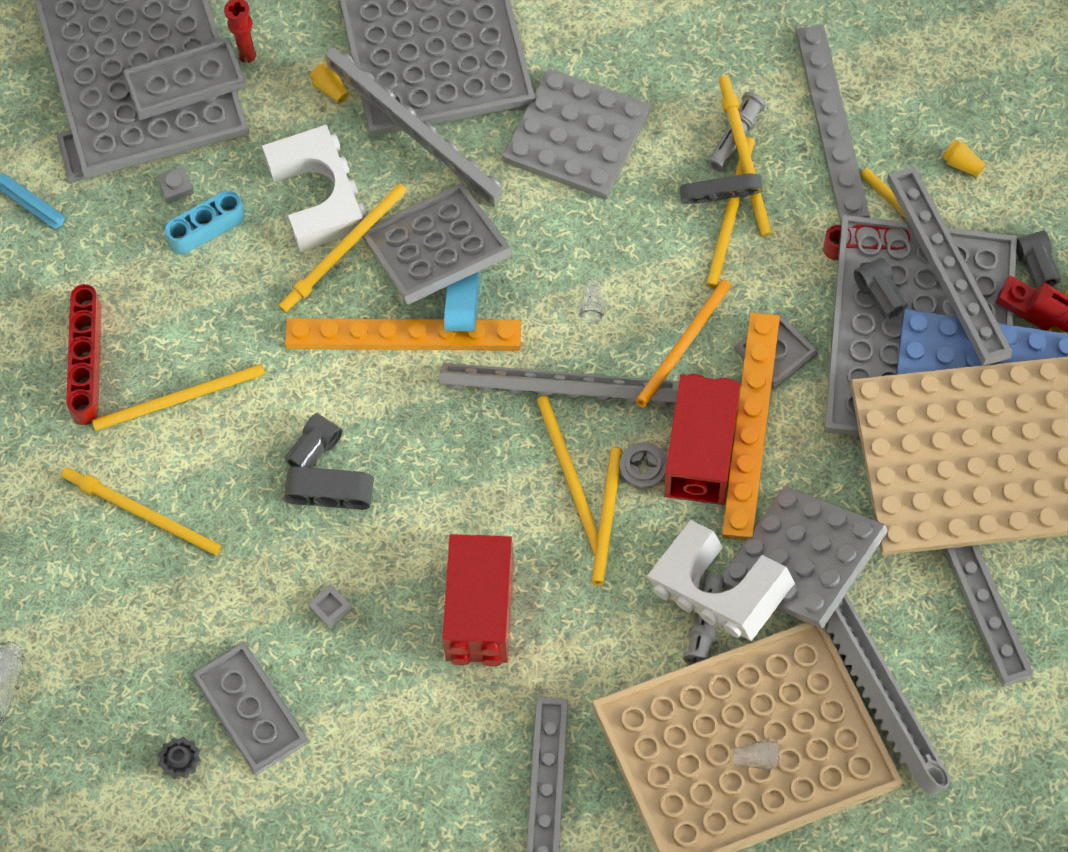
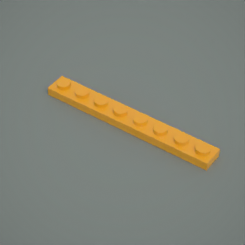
[722,312,780,541]
[285,318,521,351]

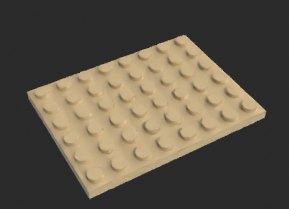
[850,357,1068,556]
[591,622,903,852]

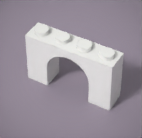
[262,125,367,252]
[647,520,795,641]

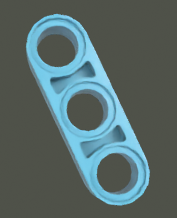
[165,191,245,254]
[444,272,479,332]

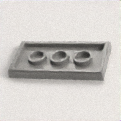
[122,38,247,120]
[191,641,309,776]

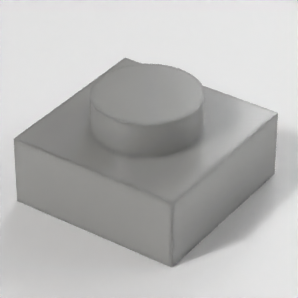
[157,166,194,203]
[308,584,352,629]

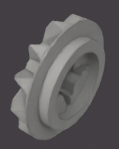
[619,442,667,489]

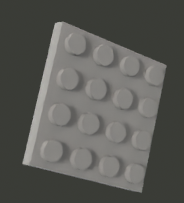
[502,68,651,200]
[362,183,512,305]
[722,486,888,629]

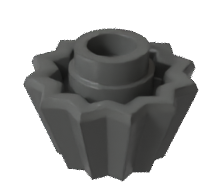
[157,736,201,779]

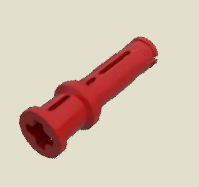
[224,0,256,63]

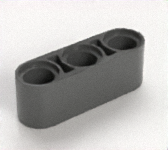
[283,467,374,510]

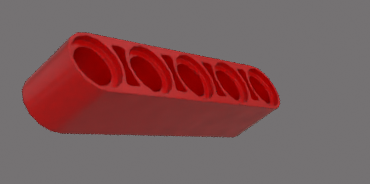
[66,284,102,425]

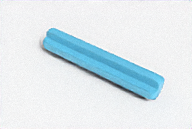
[0,174,65,229]

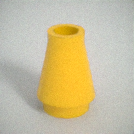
[309,62,350,104]
[942,139,986,178]

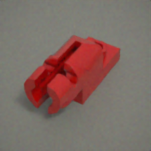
[995,275,1068,333]

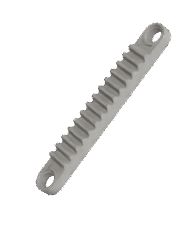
[826,594,950,796]

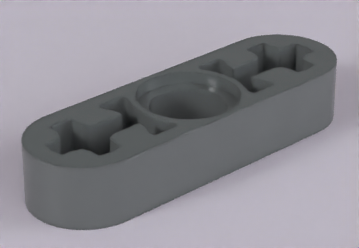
[680,173,763,204]

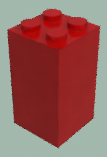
[664,373,741,505]
[442,534,514,667]

